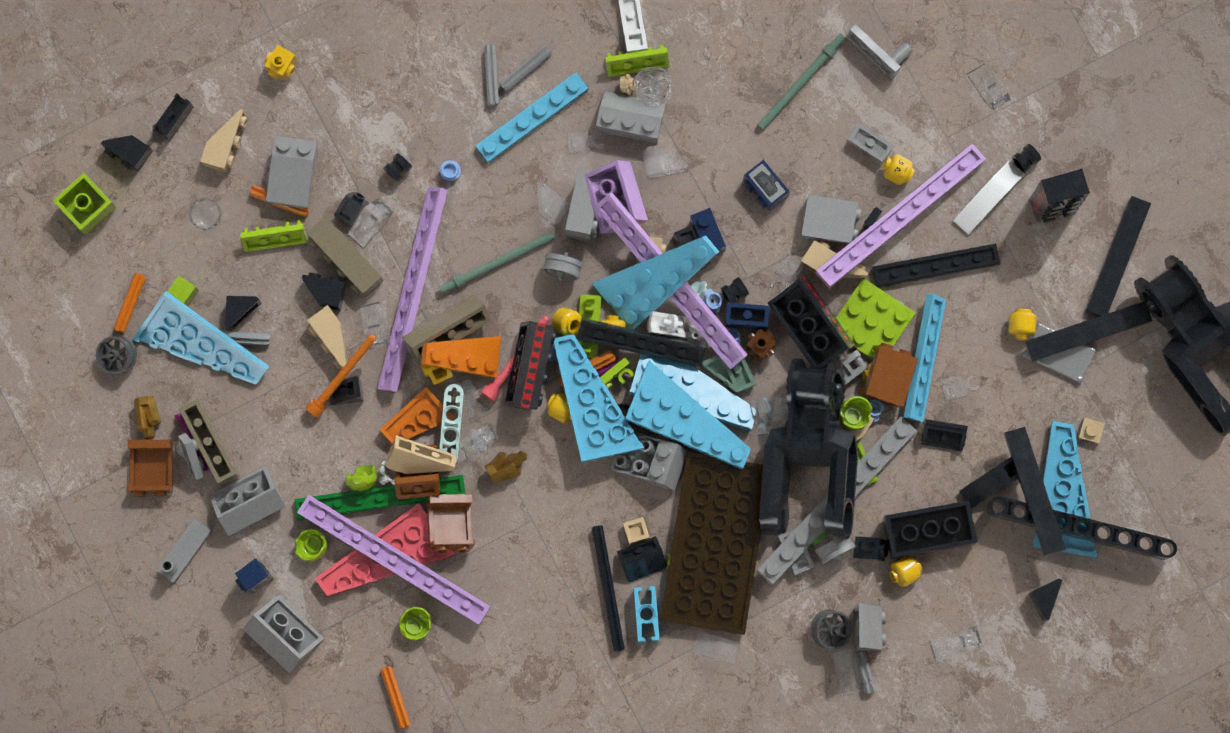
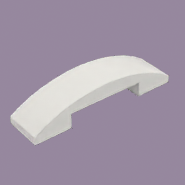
[618,0,648,53]
[953,160,1025,235]

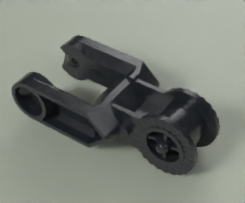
[1134,255,1230,436]
[759,358,858,539]

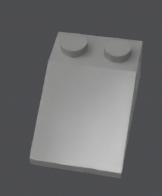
[266,136,319,209]
[565,168,598,243]
[854,603,886,651]

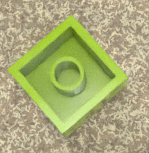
[53,173,116,235]

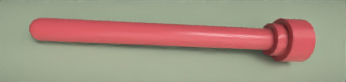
[481,316,549,402]

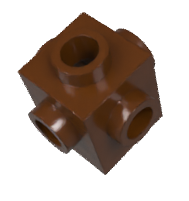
[746,329,776,362]

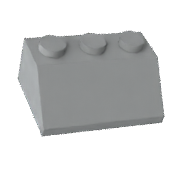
[596,91,666,144]
[209,466,286,536]
[243,595,324,673]

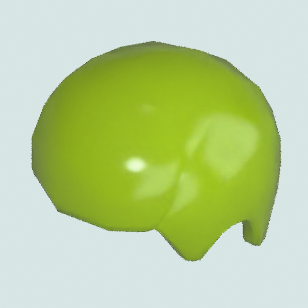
[839,396,872,430]
[345,465,378,491]
[295,529,327,562]
[399,607,431,641]

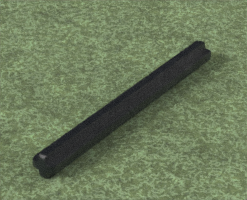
[592,525,625,652]

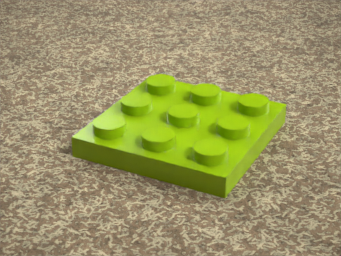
[836,278,916,361]

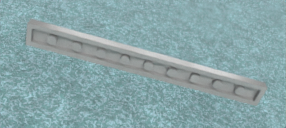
[757,416,917,585]

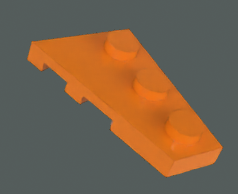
[380,387,455,443]

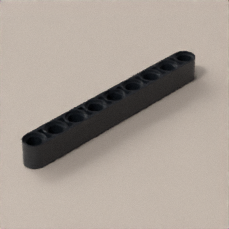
[987,496,1177,560]

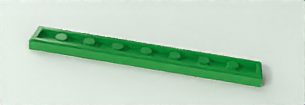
[294,475,466,521]

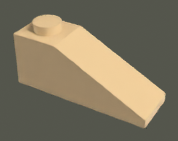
[386,436,456,474]

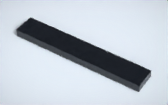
[1085,196,1151,317]
[872,243,1000,288]
[1025,301,1153,362]
[577,318,706,367]
[1004,427,1066,556]

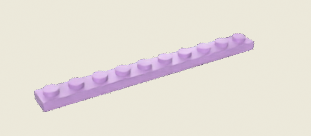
[815,144,986,289]
[377,187,447,392]
[595,192,748,369]
[297,495,491,625]

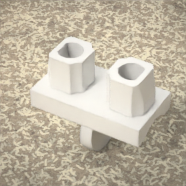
[647,311,686,338]

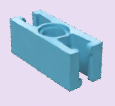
[634,586,659,643]

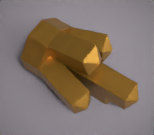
[134,396,162,440]
[484,451,527,485]

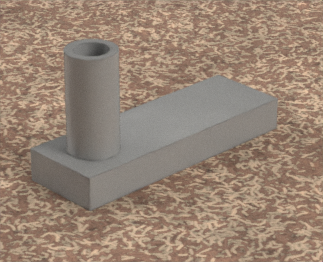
[846,24,913,79]
[156,518,212,583]

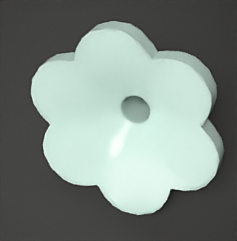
[691,281,707,300]

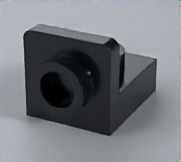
[334,192,369,227]
[853,536,888,562]

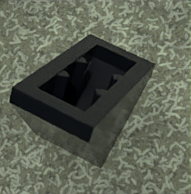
[225,296,262,331]
[330,376,364,405]
[1029,579,1063,622]

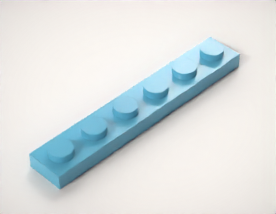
[476,72,589,164]
[904,294,946,423]

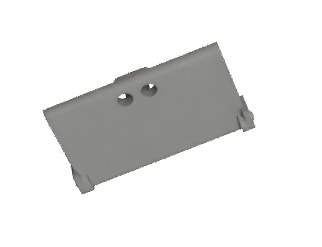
[1023,323,1095,384]

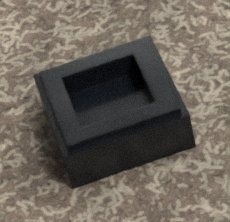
[863,207,882,230]

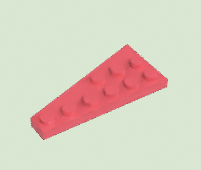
[315,503,456,596]

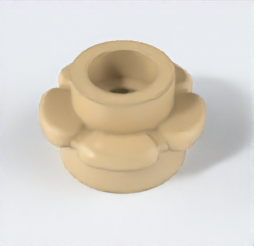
[620,74,636,95]

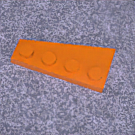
[421,336,501,378]

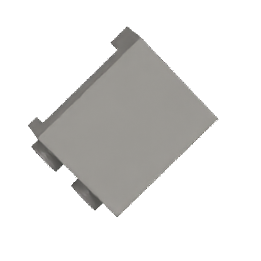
[801,194,861,246]

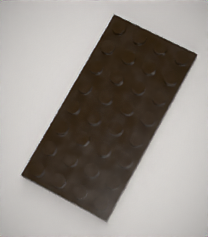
[660,452,763,635]

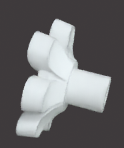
[684,325,709,348]
[379,461,396,485]

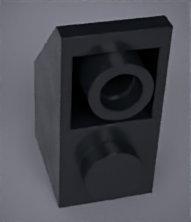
[101,135,153,171]
[302,273,346,311]

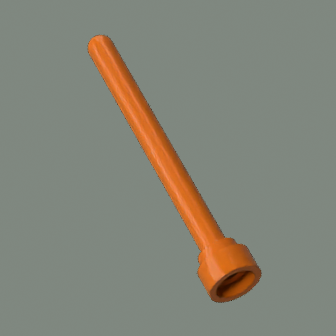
[306,334,376,417]

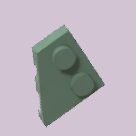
[702,355,756,394]

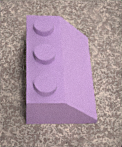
[584,160,648,234]

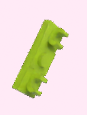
[605,45,669,77]
[240,220,307,252]
[578,294,602,359]
[600,358,634,389]

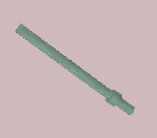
[757,33,846,130]
[439,232,555,294]

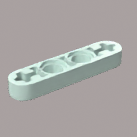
[439,384,464,462]

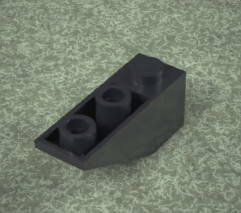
[959,457,1018,508]

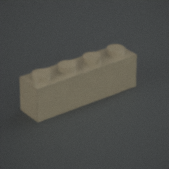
[307,216,384,297]
[402,295,491,364]
[179,399,240,486]

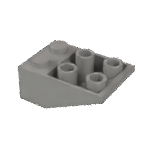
[610,432,688,491]

